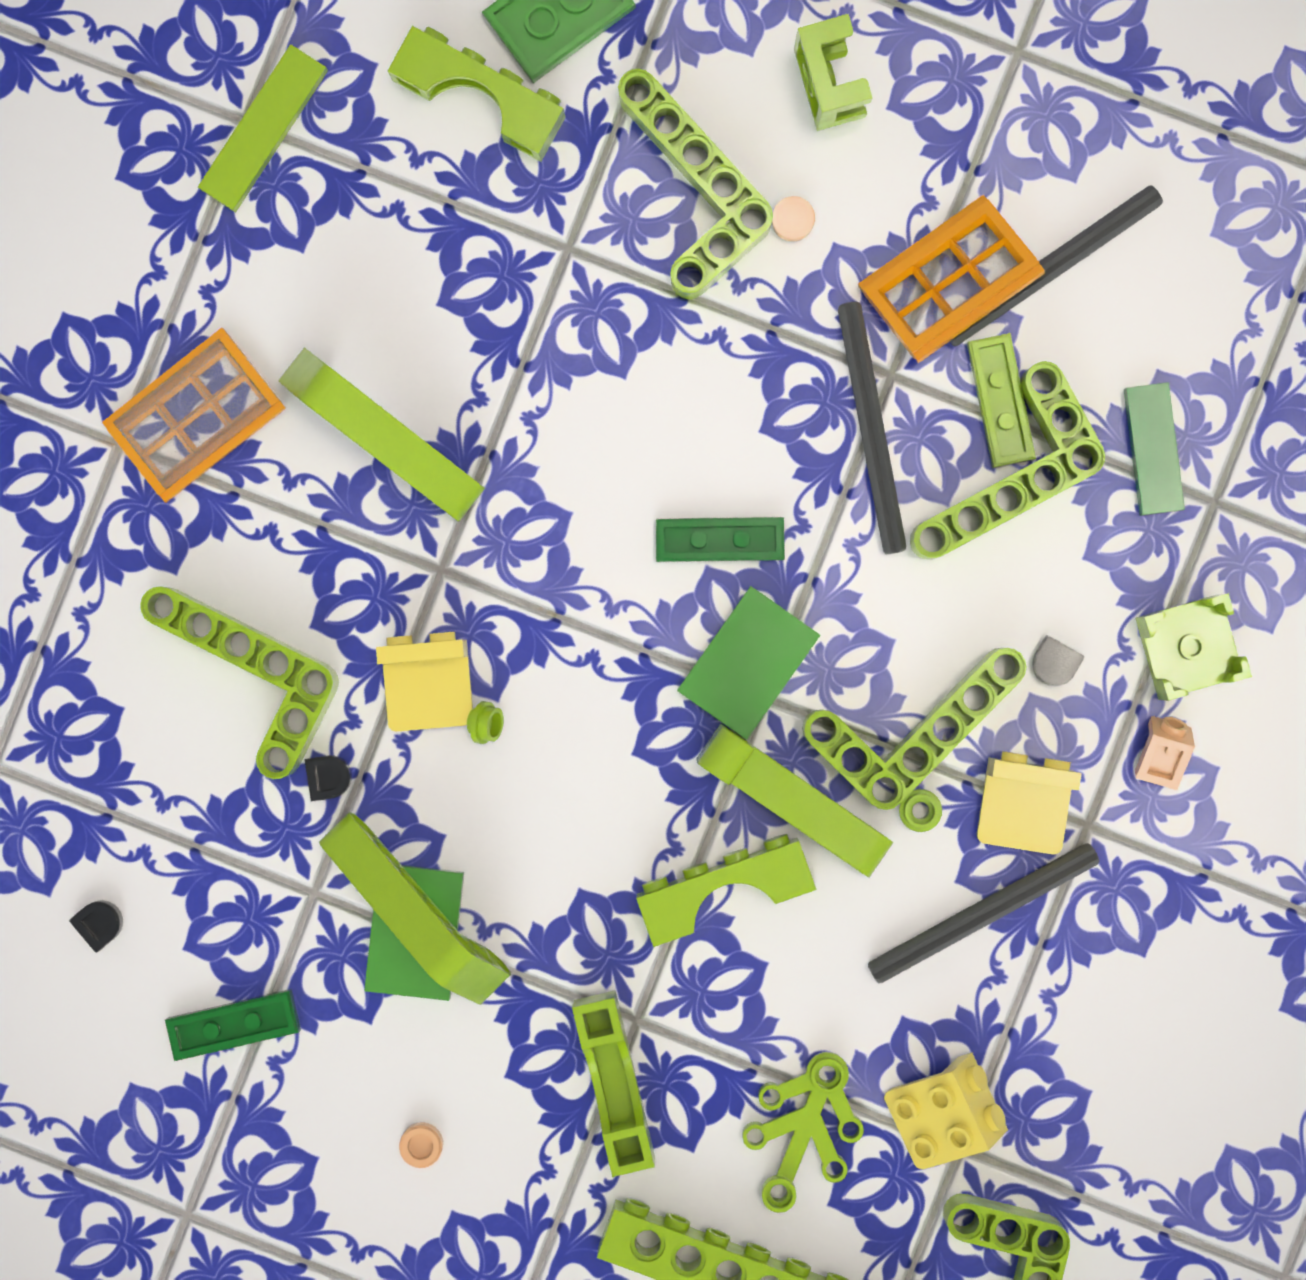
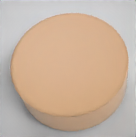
[772,196,815,242]
[399,1122,443,1168]

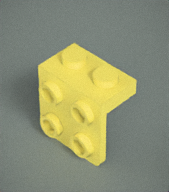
[376,632,473,732]
[976,751,1082,854]
[884,1053,1008,1169]

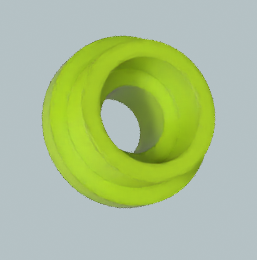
[467,701,504,744]
[899,789,942,832]

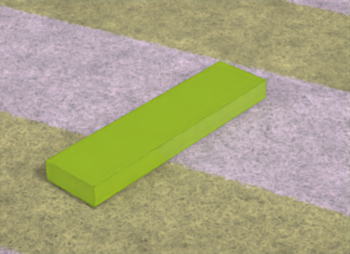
[198,44,328,213]

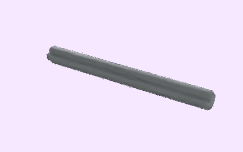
[949,185,1163,346]
[838,302,907,554]
[868,843,1100,983]

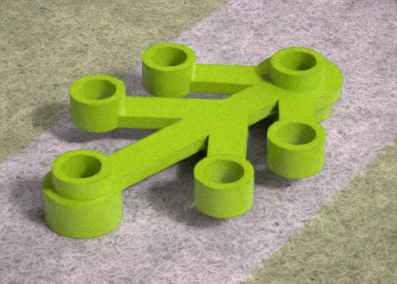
[742,1052,864,1213]

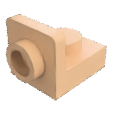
[1135,716,1195,790]

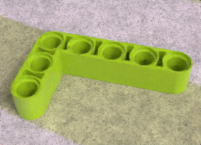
[618,68,773,299]
[278,347,485,522]
[910,361,1105,560]
[140,586,339,779]
[802,648,1027,810]
[696,723,894,878]
[319,811,511,1005]
[943,1193,1070,1280]

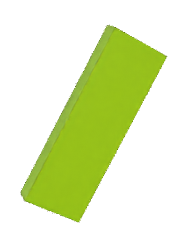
[967,333,1036,468]

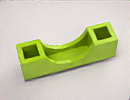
[388,26,566,162]
[636,834,817,947]
[572,990,655,1177]

